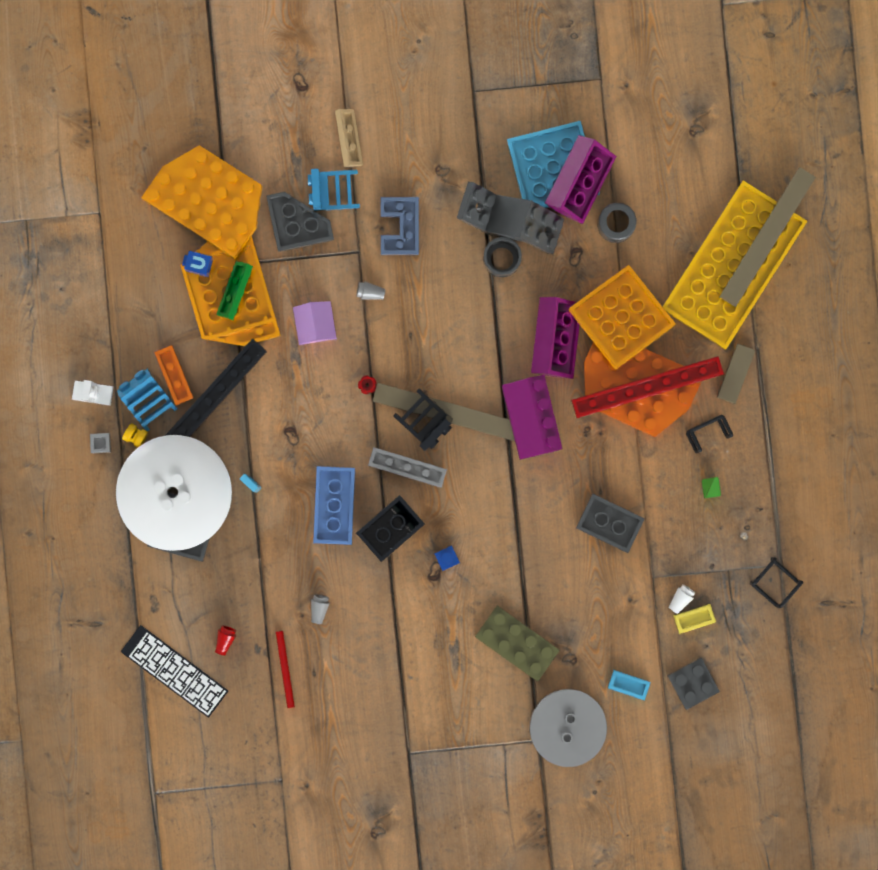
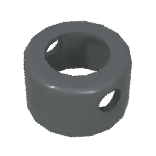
[597,203,637,243]
[483,237,522,278]

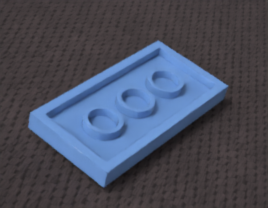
[313,466,355,545]

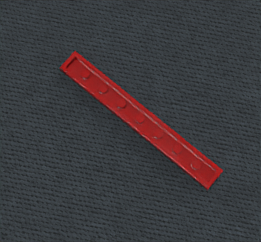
[571,356,724,418]

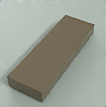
[717,344,755,404]

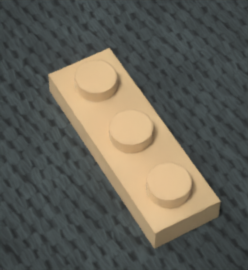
[335,109,363,167]

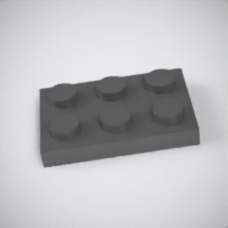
[576,494,645,553]

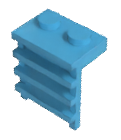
[308,169,360,211]
[117,368,177,432]

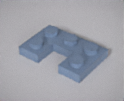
[381,197,419,255]

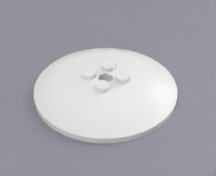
[116,435,232,551]

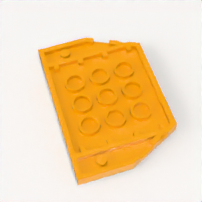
[141,145,263,259]
[180,236,281,347]

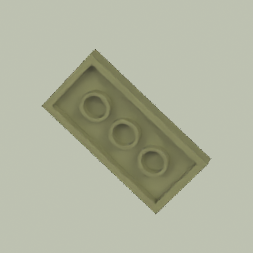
[475,606,560,682]

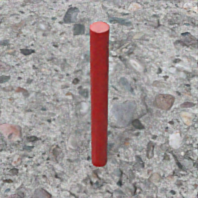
[276,631,295,708]

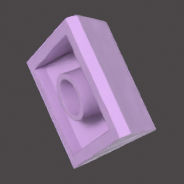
[293,301,337,345]

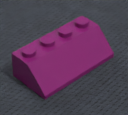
[545,135,617,224]
[531,297,580,379]
[501,375,563,460]

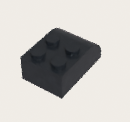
[356,495,425,562]

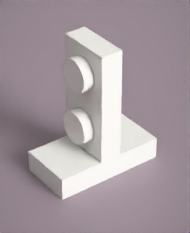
[72,380,114,406]

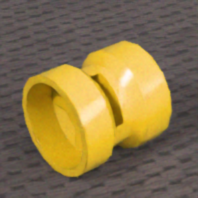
[122,423,149,448]

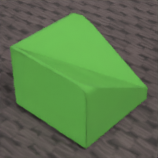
[702,477,721,498]

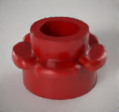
[358,375,377,394]

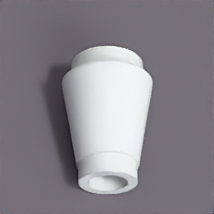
[669,584,695,614]

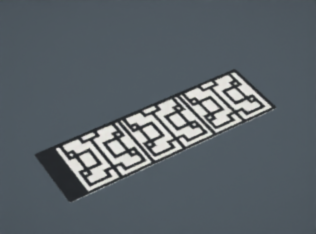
[121,625,228,718]

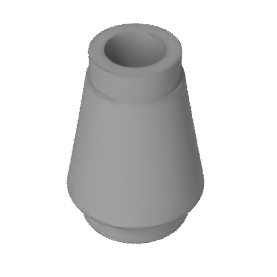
[356,281,385,300]
[311,594,330,624]

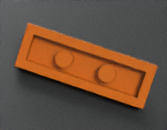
[154,345,194,406]

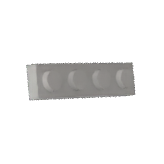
[368,447,447,488]

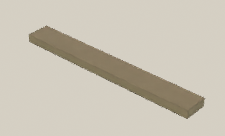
[719,167,816,307]
[373,383,515,441]

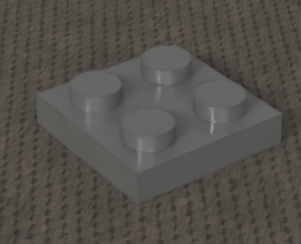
[667,658,720,710]

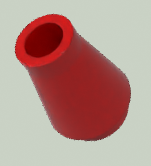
[215,625,236,656]

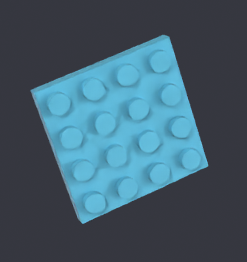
[507,121,600,208]

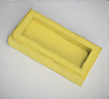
[673,604,716,634]

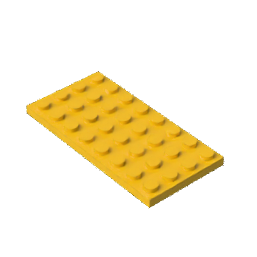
[662,180,807,350]

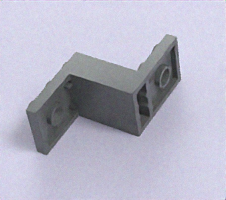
[457,182,564,255]

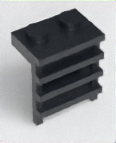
[393,388,453,451]

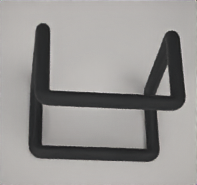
[686,415,733,453]
[750,557,803,608]

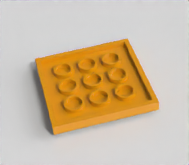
[568,265,676,370]

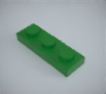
[216,261,253,320]

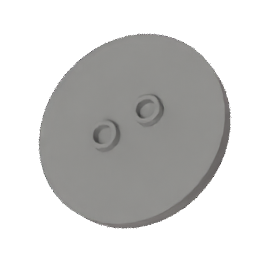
[530,689,607,767]

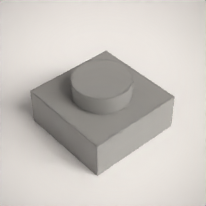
[90,433,111,453]

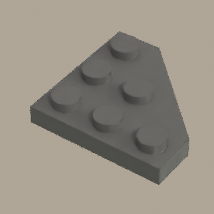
[266,192,334,252]

